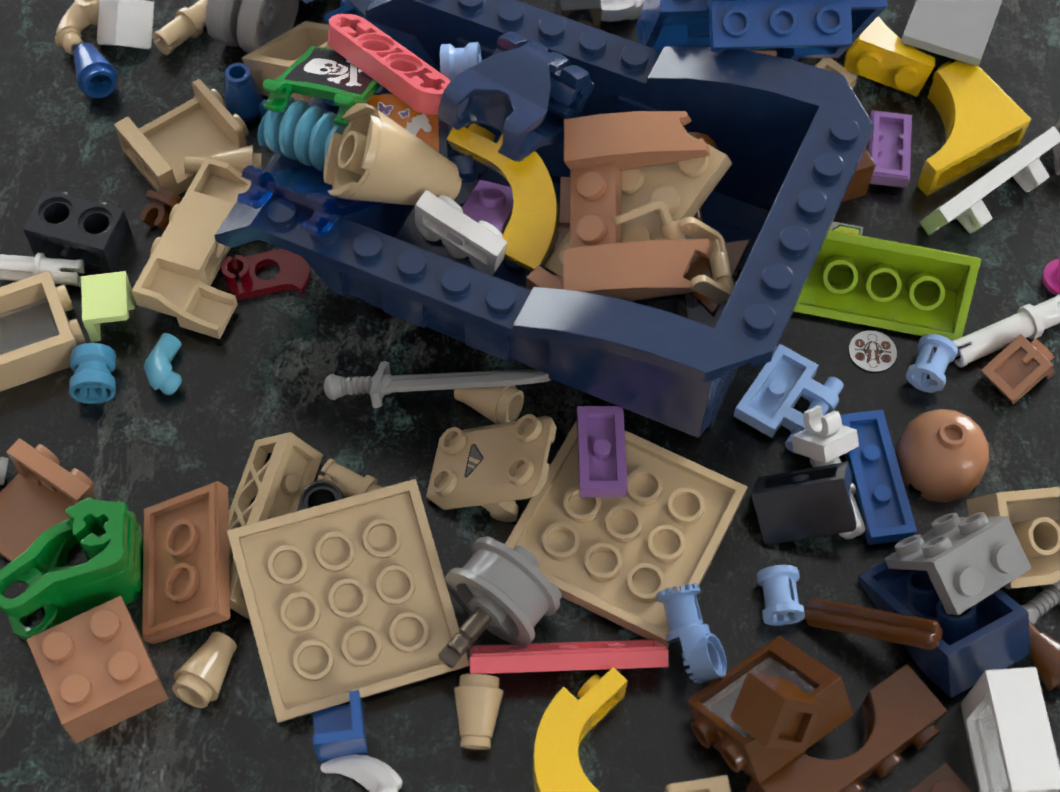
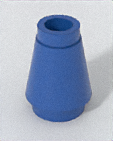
[73,42,117,98]
[224,63,264,122]

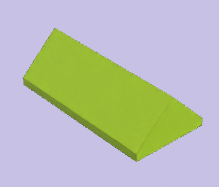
[793,230,981,341]

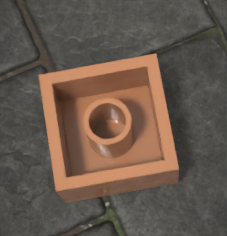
[27,596,169,743]

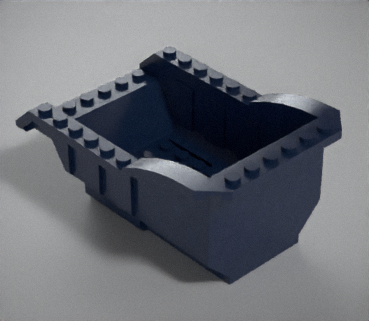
[214,0,874,438]

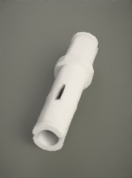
[952,294,1060,367]

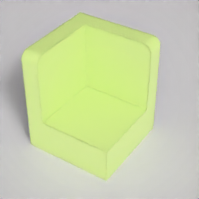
[81,271,135,342]

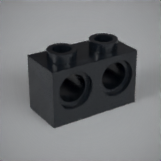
[23,189,132,273]

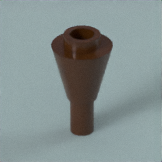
[1029,621,1060,692]

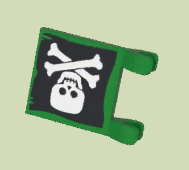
[263,46,382,126]

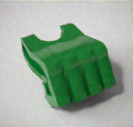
[0,498,143,642]

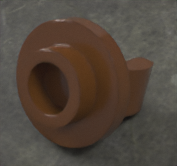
[140,187,182,231]

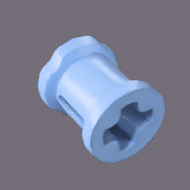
[905,334,958,393]
[756,565,805,626]

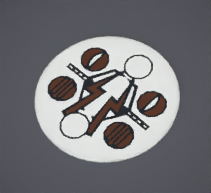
[849,331,897,372]

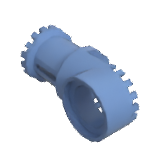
[656,584,727,684]

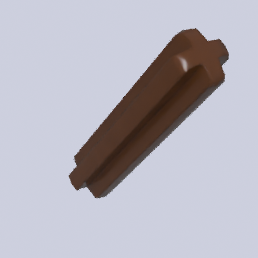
[804,598,943,650]

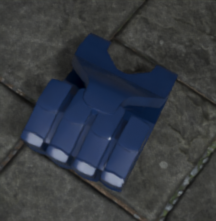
[438,31,594,162]

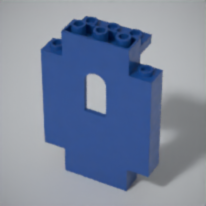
[637,0,888,61]

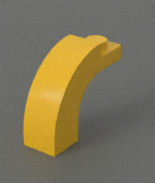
[447,124,559,272]
[533,667,627,792]

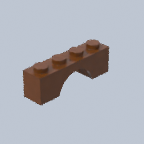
[746,664,947,792]

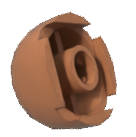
[894,409,989,503]

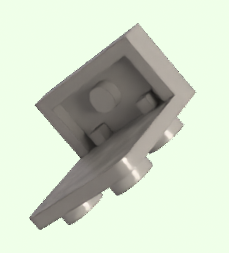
[885,512,1032,615]

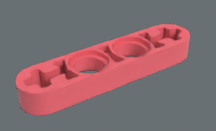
[327,14,451,115]

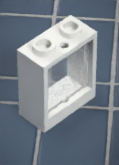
[960,667,1060,792]

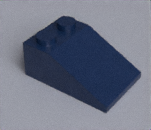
[858,562,1030,698]

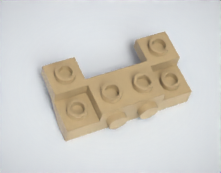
[132,157,255,339]

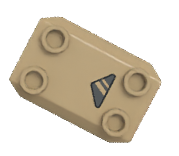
[426,414,557,522]

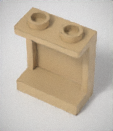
[114,79,249,195]

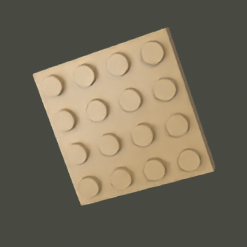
[505,420,748,649]
[227,479,469,723]

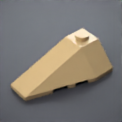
[966,487,1060,589]

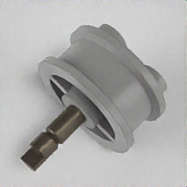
[438,536,562,668]

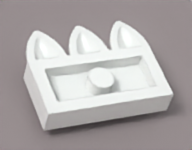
[415,190,508,275]

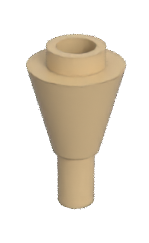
[184,145,262,182]

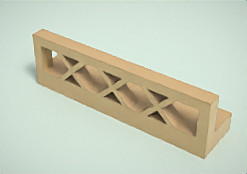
[229,432,323,620]

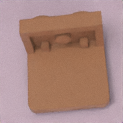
[0,438,97,562]

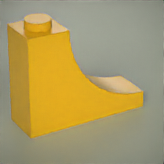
[917,60,1031,196]

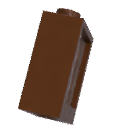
[687,636,854,784]

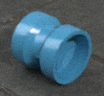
[69,343,116,404]

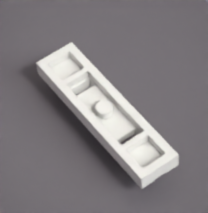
[919,126,1060,235]

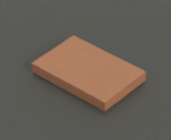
[142,481,230,645]

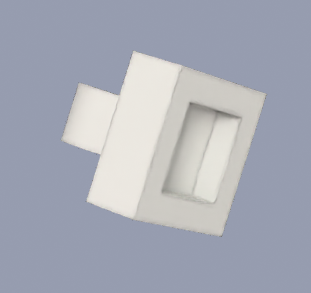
[791,405,859,463]

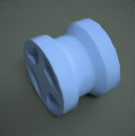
[440,42,482,81]

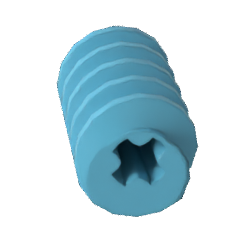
[257,96,346,172]

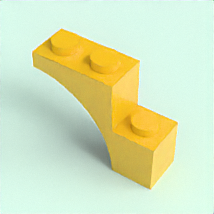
[843,16,935,96]

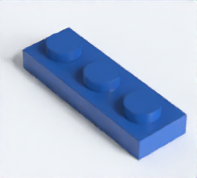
[840,410,917,545]

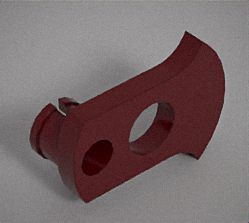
[221,248,311,300]

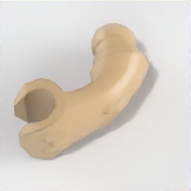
[55,0,99,55]

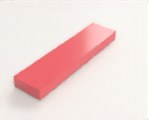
[470,639,669,674]

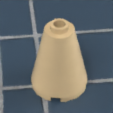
[323,103,461,206]

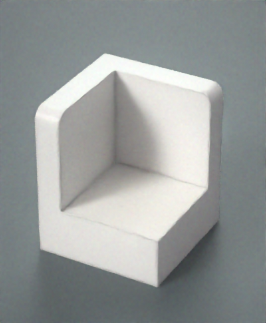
[97,0,154,49]

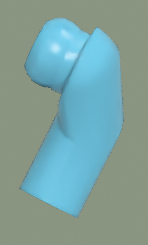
[144,333,182,395]

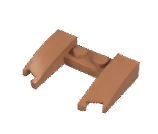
[563,111,713,301]

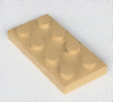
[544,134,732,302]

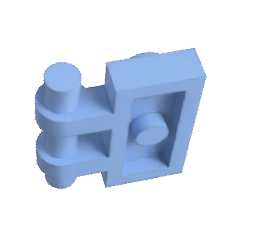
[734,344,844,453]

